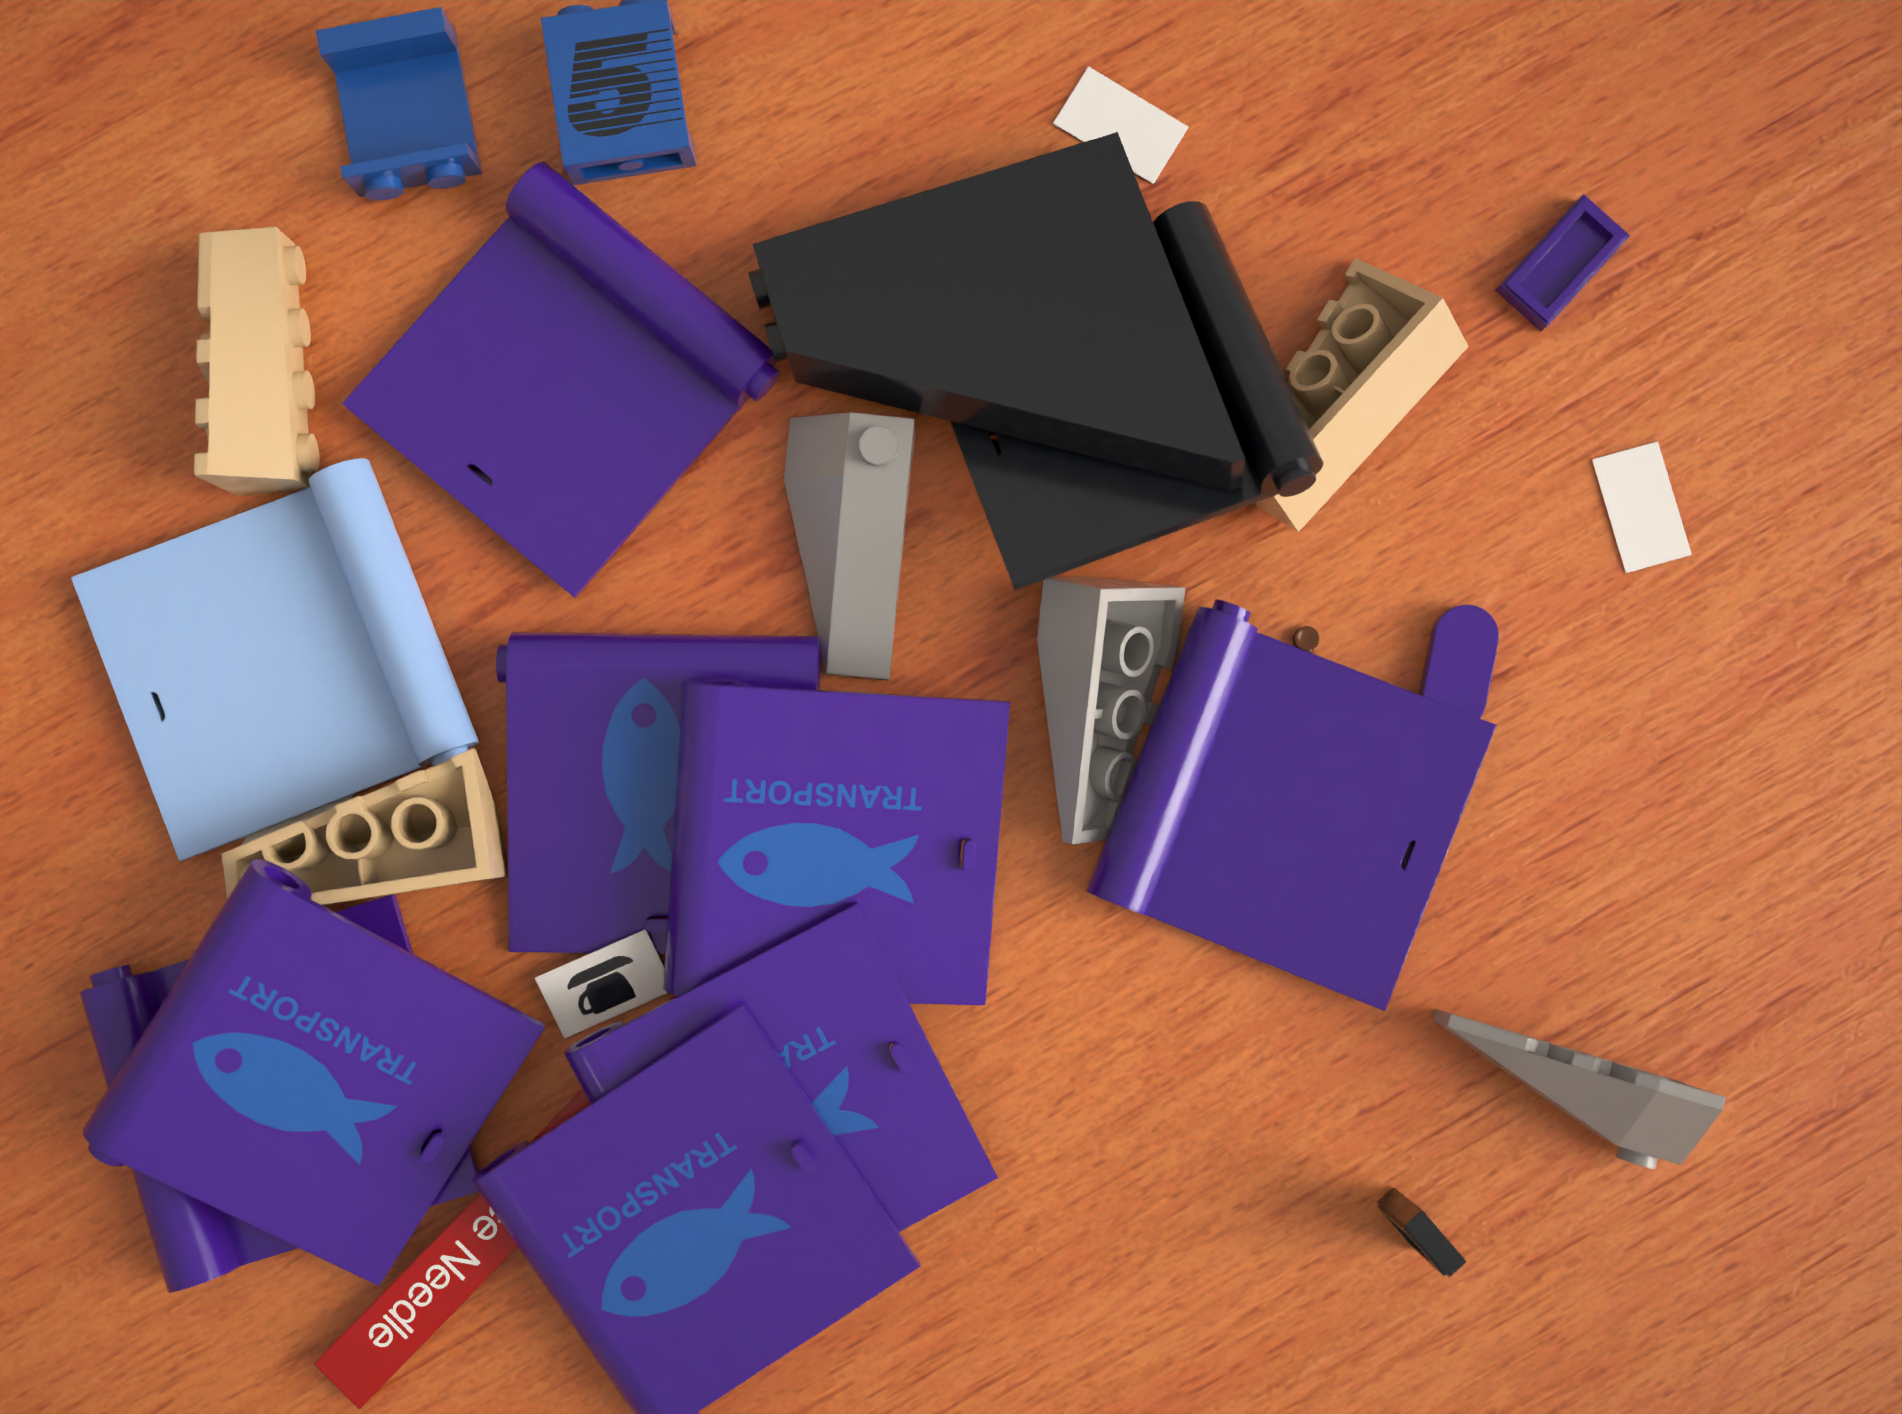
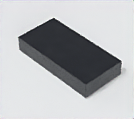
[1378,1187,1467,1277]

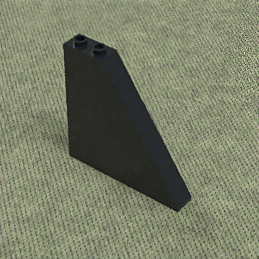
[748,132,1245,491]

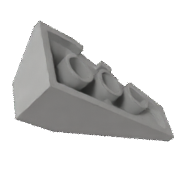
[784,412,915,681]
[1037,576,1185,845]
[1432,1009,1726,1169]

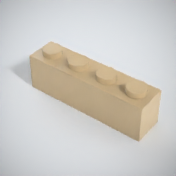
[194,226,320,496]
[1255,258,1469,532]
[221,748,508,905]

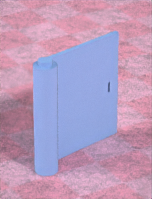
[71,458,479,862]

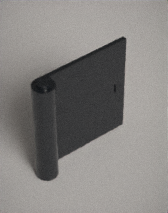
[950,201,1324,590]

